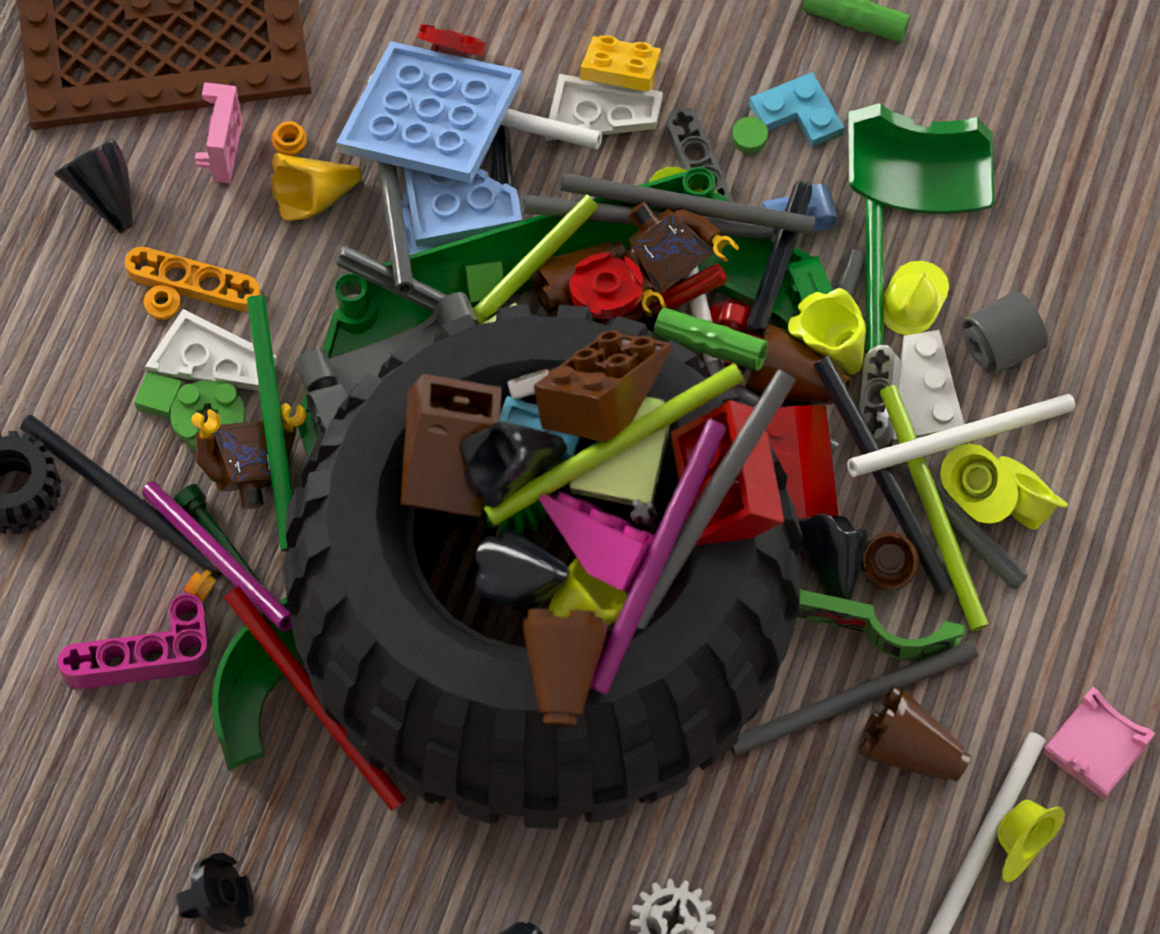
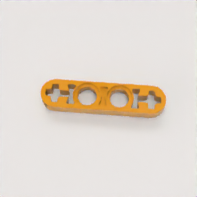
[125,247,261,312]

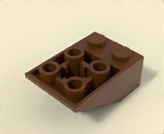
[533,330,672,442]
[401,374,501,518]

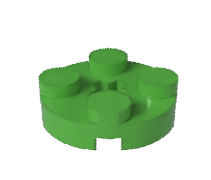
[170,380,246,451]

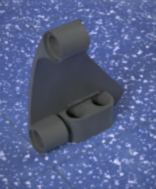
[295,292,479,434]

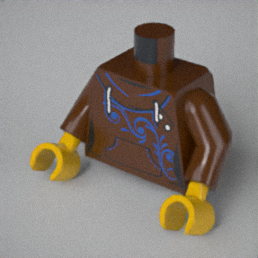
[626,202,739,317]
[191,403,306,510]

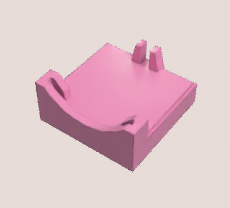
[194,83,243,184]
[1042,687,1155,800]

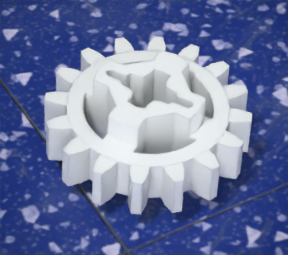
[630,879,716,934]

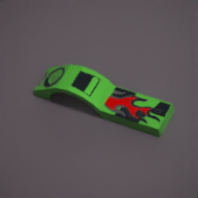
[797,589,965,660]

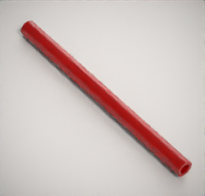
[224,585,406,811]

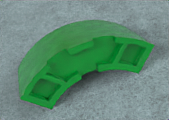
[849,103,994,214]
[212,597,304,770]

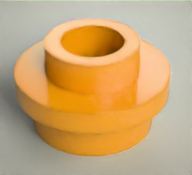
[272,121,307,156]
[144,285,181,320]
[183,569,217,603]

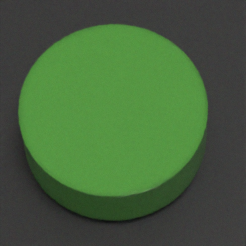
[732,117,768,154]

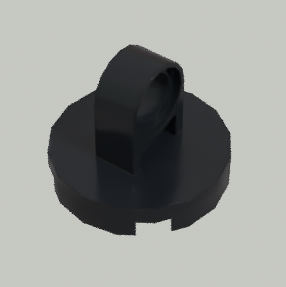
[176,853,254,933]

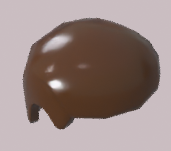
[862,532,919,590]

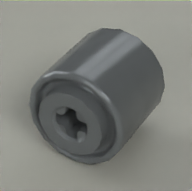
[962,290,1048,375]

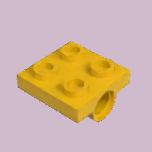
[579,35,661,92]

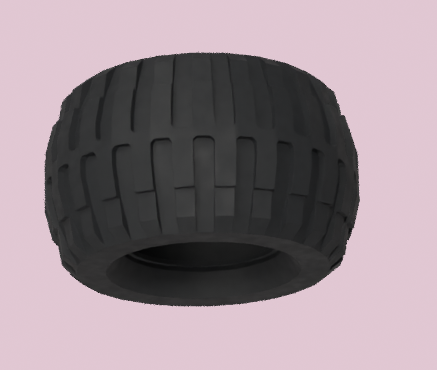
[282,303,802,829]

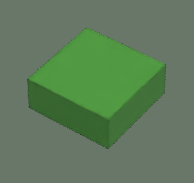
[464,260,504,303]
[134,371,183,419]

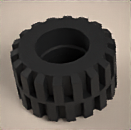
[0,431,61,534]

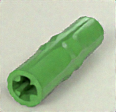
[802,0,911,43]
[654,308,768,371]

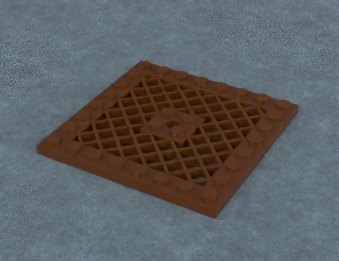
[18,0,312,130]

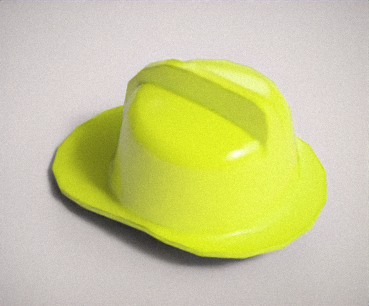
[884,261,949,336]
[940,443,1019,524]
[998,456,1068,530]
[998,799,1065,883]

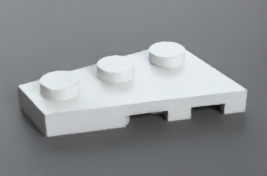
[545,74,663,141]
[145,309,278,391]
[892,330,964,446]

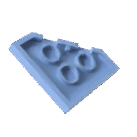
[404,168,523,247]

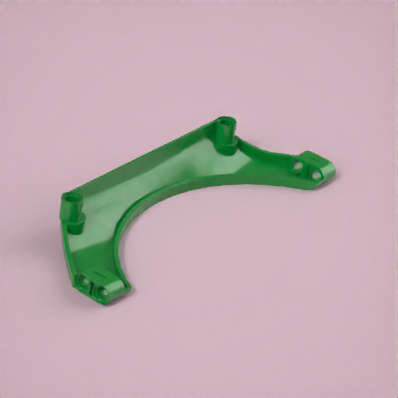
[297,167,833,458]

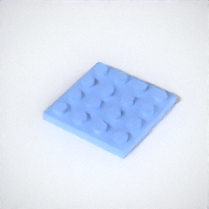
[336,41,523,183]

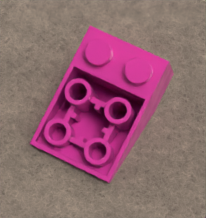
[539,492,655,592]

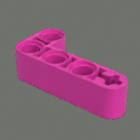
[57,594,211,689]

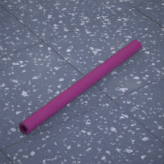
[590,419,727,695]
[142,482,292,631]

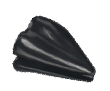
[54,140,133,233]
[460,421,567,508]
[798,514,868,600]
[475,528,570,612]

